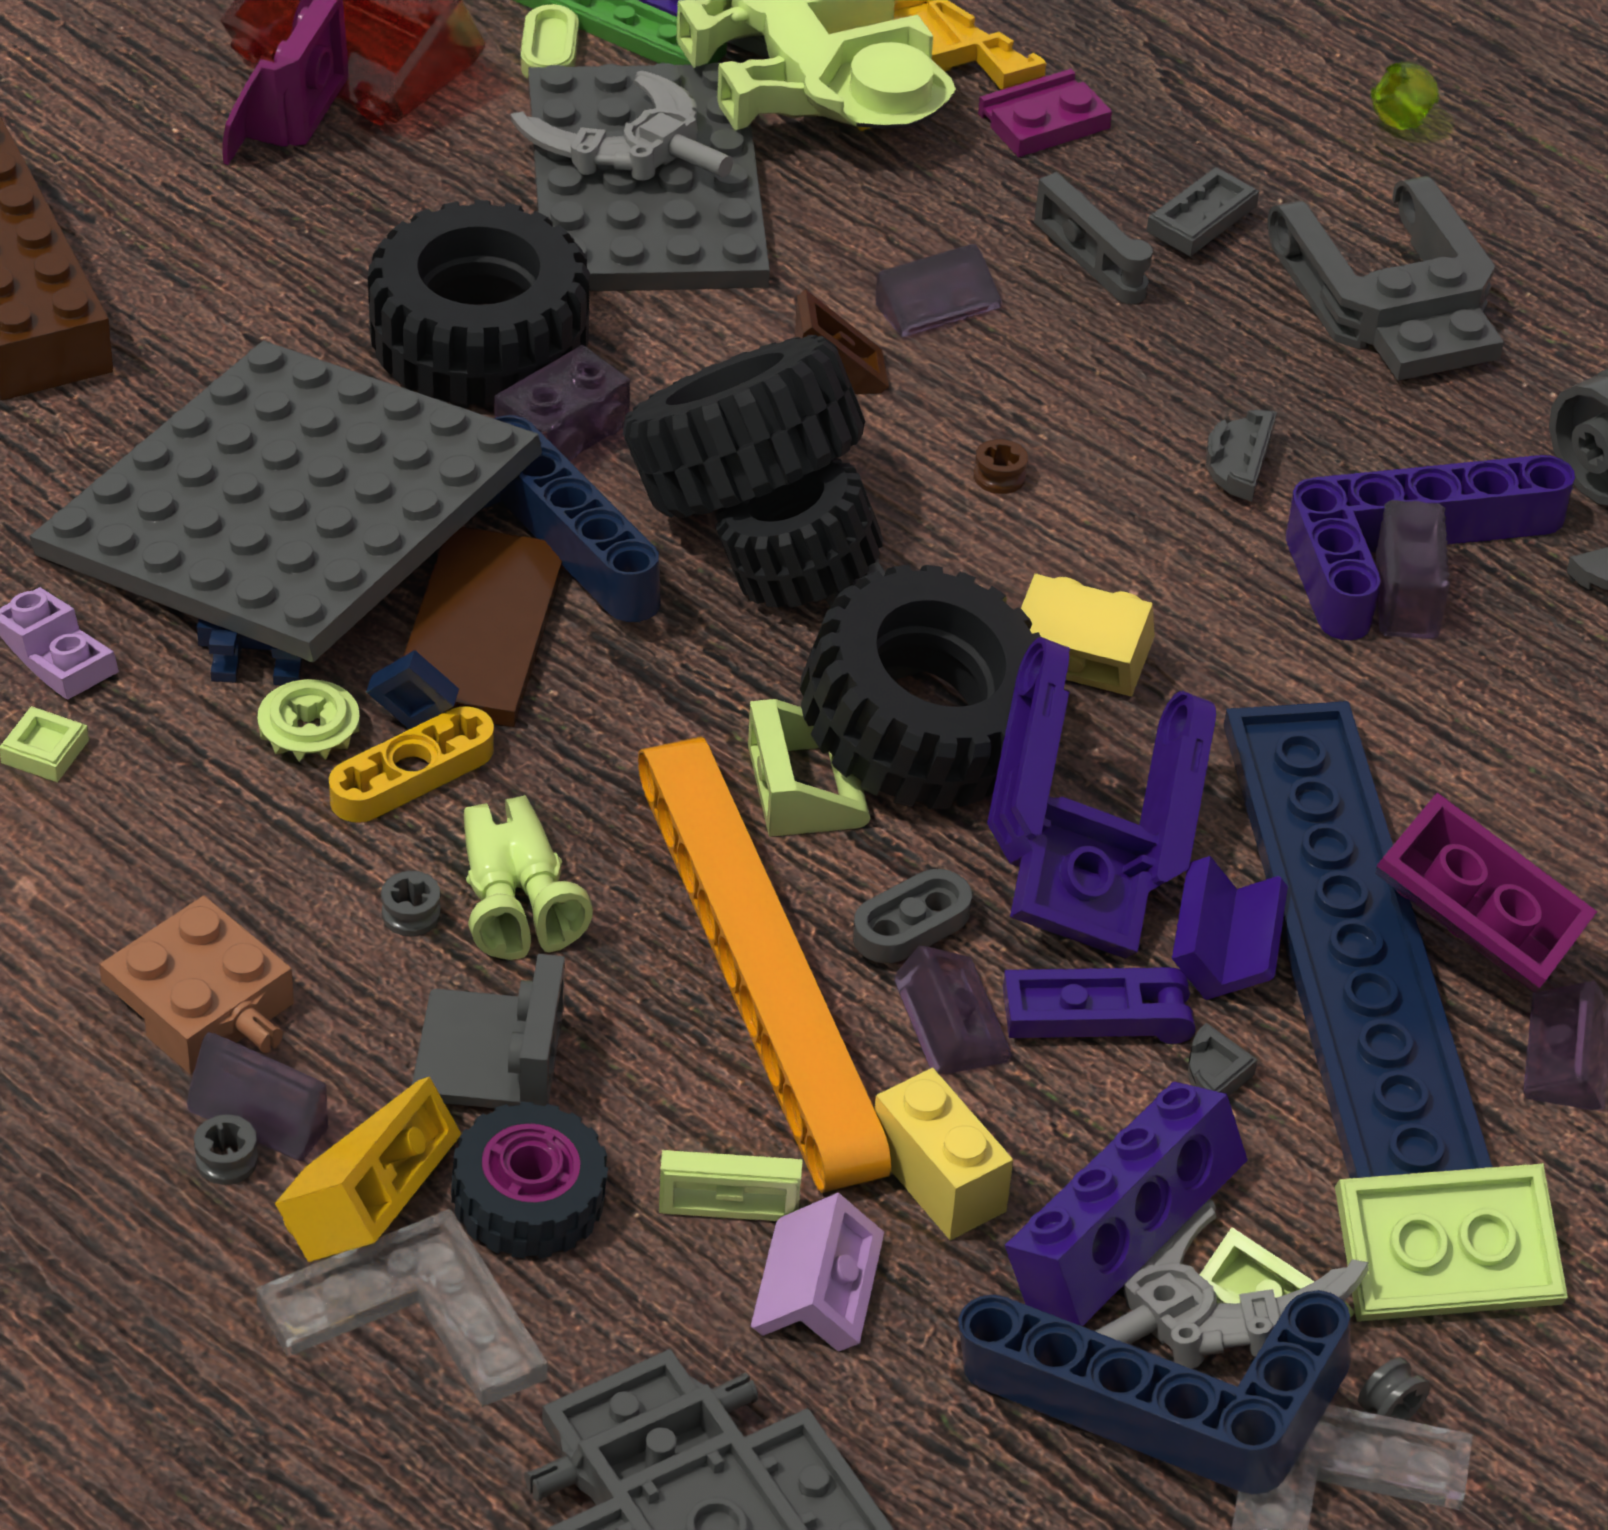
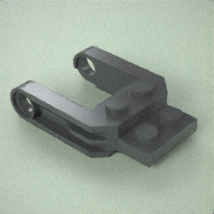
[1268,176,1504,381]

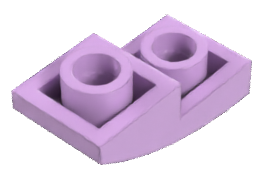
[0,587,119,700]

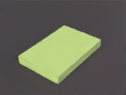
[1335,1163,1568,1322]

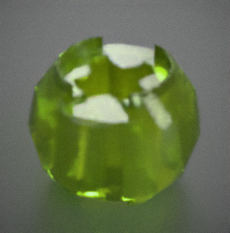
[1370,61,1439,130]

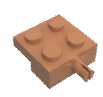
[99,895,294,1074]

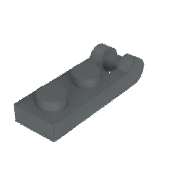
[1034,172,1153,304]

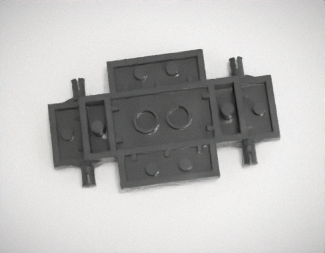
[524,1348,894,1530]

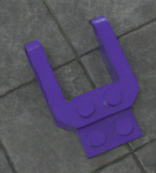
[987,637,1216,959]

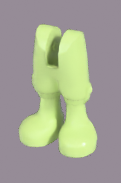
[463,795,593,960]

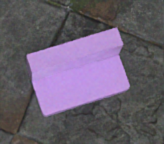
[751,1193,884,1352]

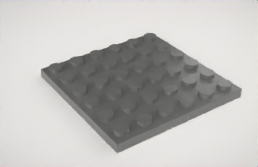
[30,340,542,662]

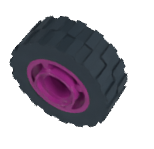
[451,1102,608,1259]

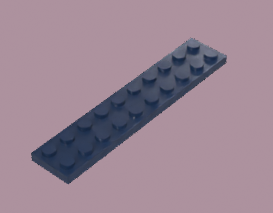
[1224,701,1492,1178]

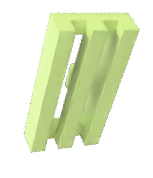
[659,1150,802,1221]

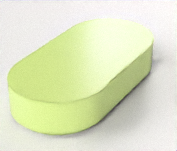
[521,4,578,79]

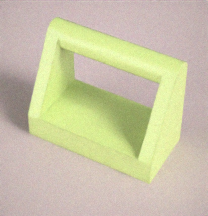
[748,699,870,837]

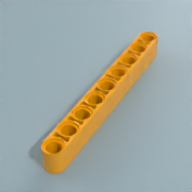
[638,736,891,1193]

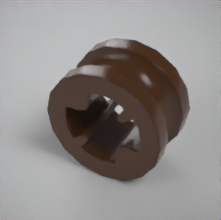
[974,439,1028,494]

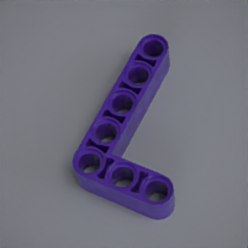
[1285,455,1575,640]

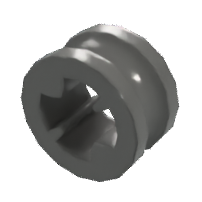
[381,871,441,936]
[194,1114,258,1185]
[1357,1357,1430,1430]

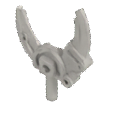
[511,70,733,180]
[1095,1199,1369,1369]

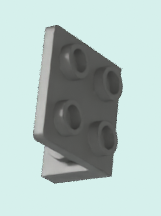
[412,954,565,1108]

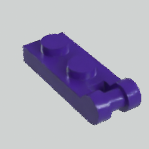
[1003,967,1196,1044]

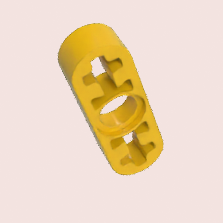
[329,707,494,823]

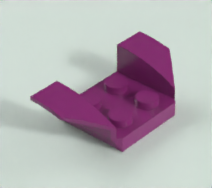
[222,0,349,165]

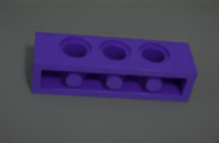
[1004,1081,1248,1326]

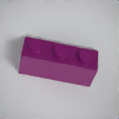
[1375,792,1597,994]

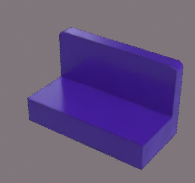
[1172,856,1288,1000]

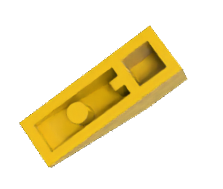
[275,1076,461,1262]

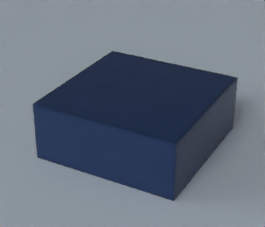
[366,650,459,729]

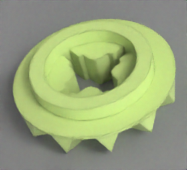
[257,679,359,762]

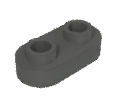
[853,869,972,963]

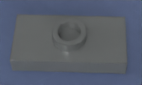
[1147,167,1259,257]

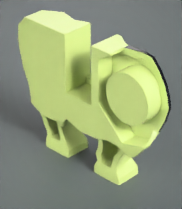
[677,0,956,130]

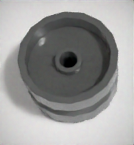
[1549,368,1608,506]

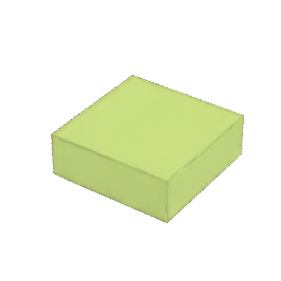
[0,706,89,783]

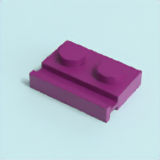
[978,69,1112,158]

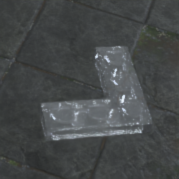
[256,1209,547,1407]
[1231,1405,1473,1530]

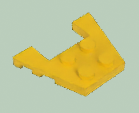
[856,0,1046,131]

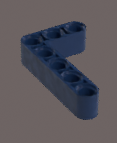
[481,415,661,622]
[958,1290,1351,1495]

